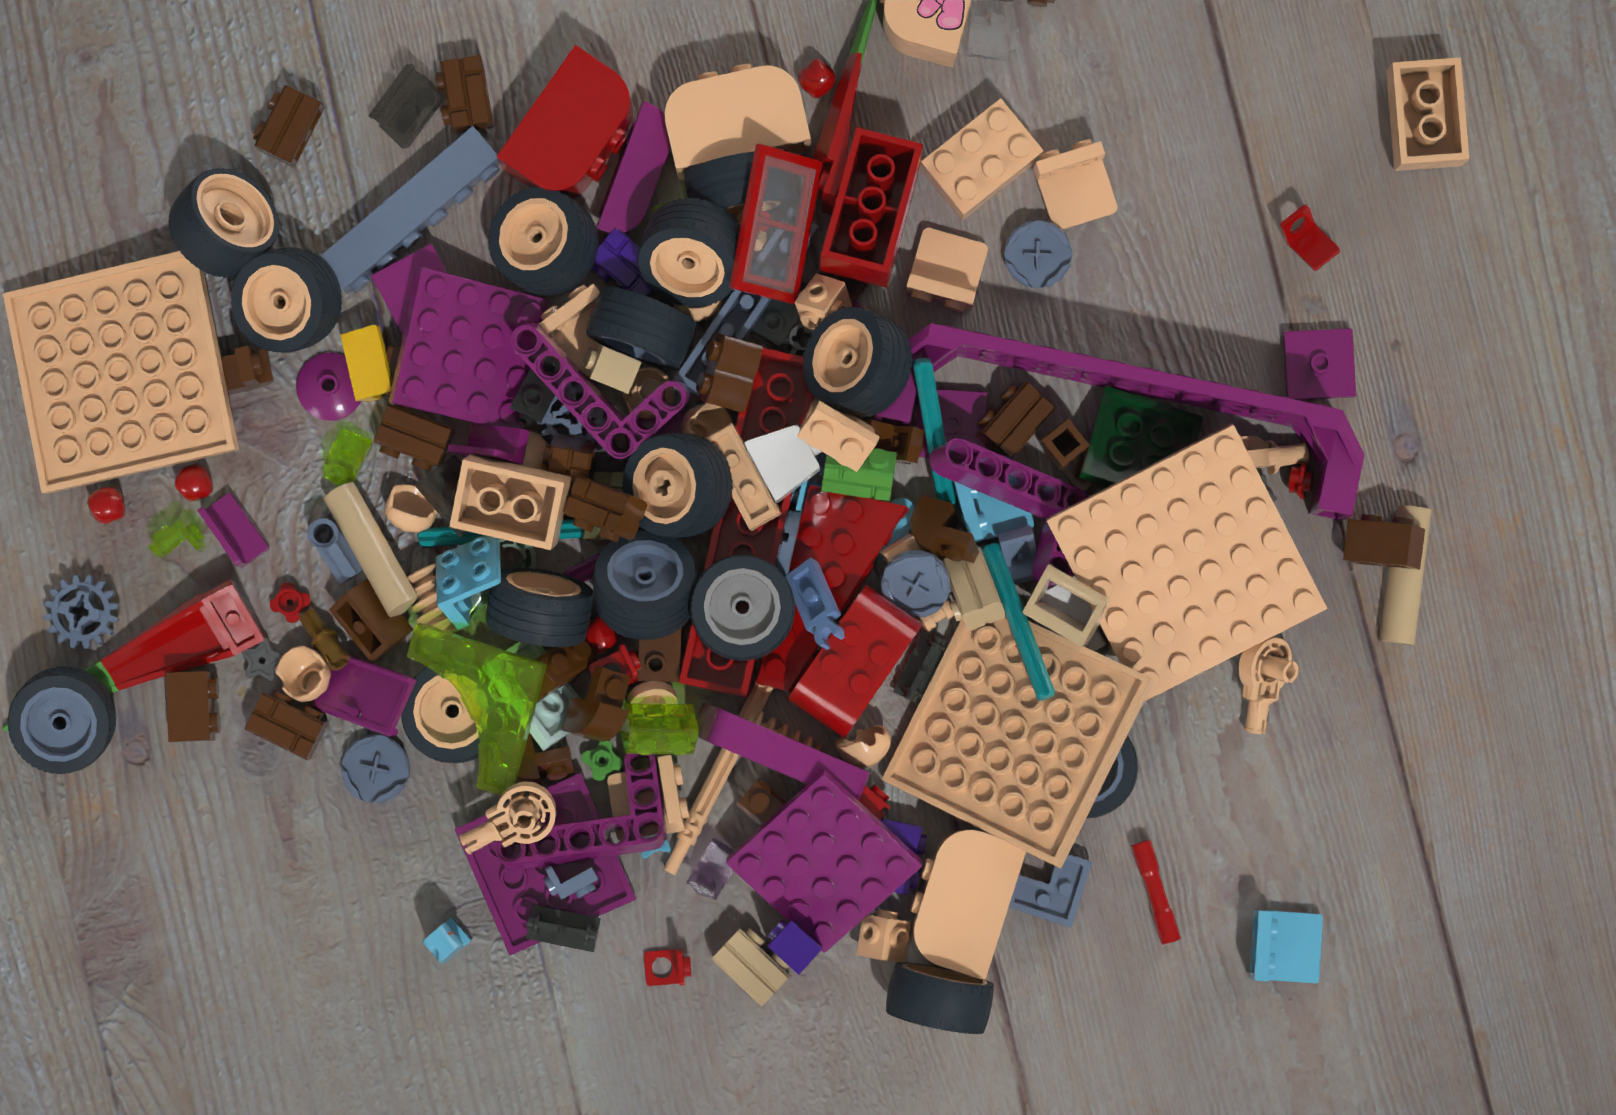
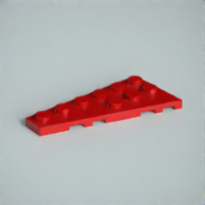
[757,485,909,693]

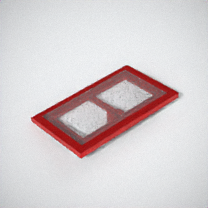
[729,144,823,304]

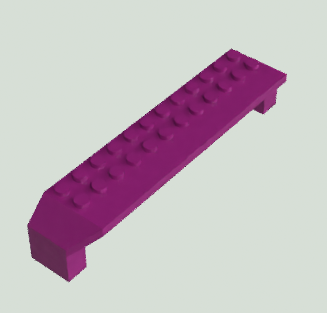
[875,323,1365,521]

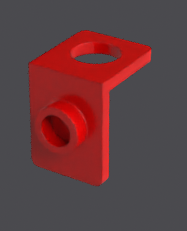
[1280,204,1340,271]
[589,643,642,685]
[644,949,692,986]

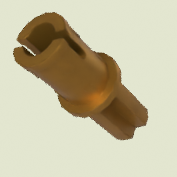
[299,609,350,671]

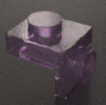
[687,838,734,900]

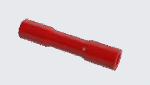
[1131,839,1181,945]

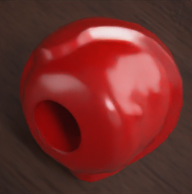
[798,58,836,99]
[174,463,214,502]
[87,486,125,524]
[585,615,620,654]

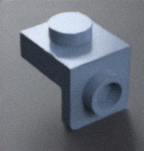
[997,525,1036,585]
[543,865,600,900]

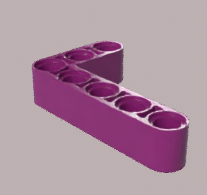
[511,323,690,459]
[929,438,1089,588]
[689,703,870,801]
[495,745,667,870]

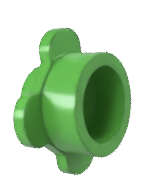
[582,741,623,781]

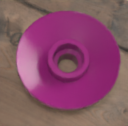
[296,353,361,421]

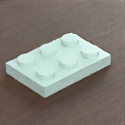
[482,642,581,751]

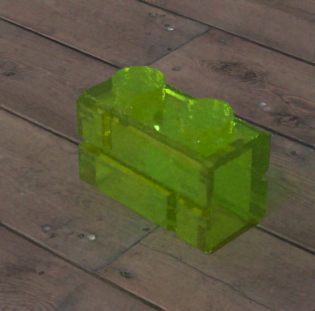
[620,703,699,755]

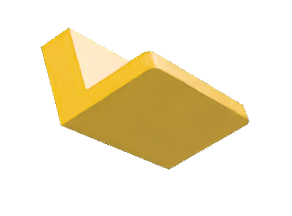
[340,325,393,402]

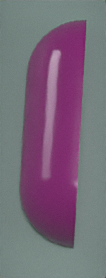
[596,101,671,233]

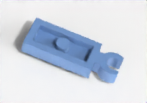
[785,558,844,650]

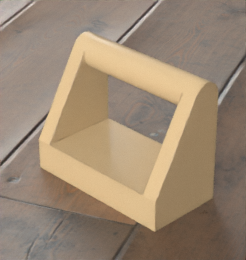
[1022,564,1110,647]

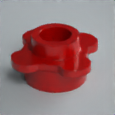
[1289,462,1314,499]
[270,582,311,623]

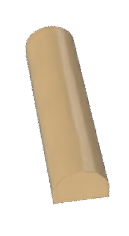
[324,482,418,617]
[1379,505,1432,646]

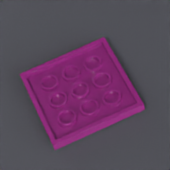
[389,267,549,428]
[726,769,923,953]
[454,773,637,956]

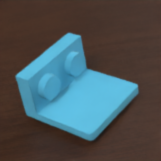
[953,470,1034,543]
[436,535,501,630]
[1249,909,1323,983]

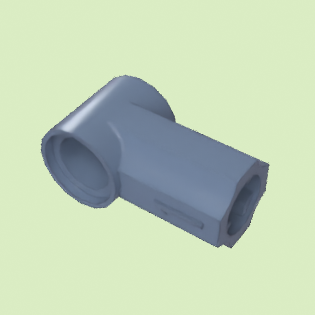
[308,518,363,585]

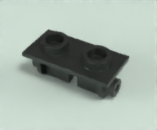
[752,280,808,347]
[510,356,561,425]
[893,630,949,705]
[526,905,601,952]

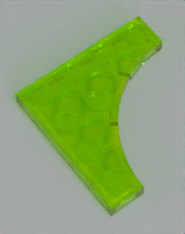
[407,623,547,796]

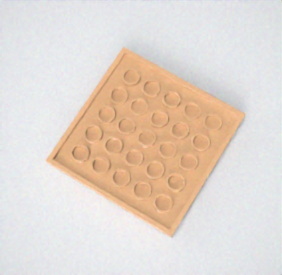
[3,251,239,494]
[1046,423,1328,702]
[881,616,1154,869]

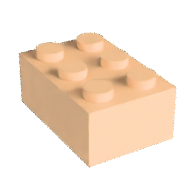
[1386,57,1470,171]
[920,98,1044,221]
[449,454,571,550]

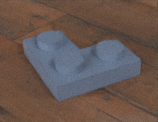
[1008,854,1092,928]

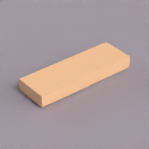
[705,423,782,531]

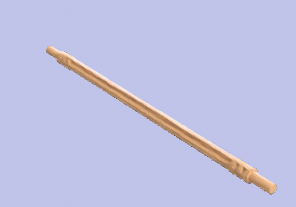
[663,678,773,875]

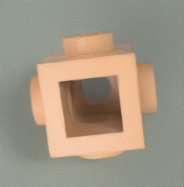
[795,274,852,330]
[856,909,911,962]

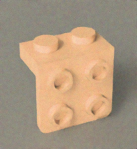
[1033,139,1118,230]
[905,228,988,313]
[538,283,600,378]
[797,397,879,472]
[607,755,690,841]

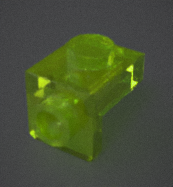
[323,428,373,486]
[148,520,206,559]

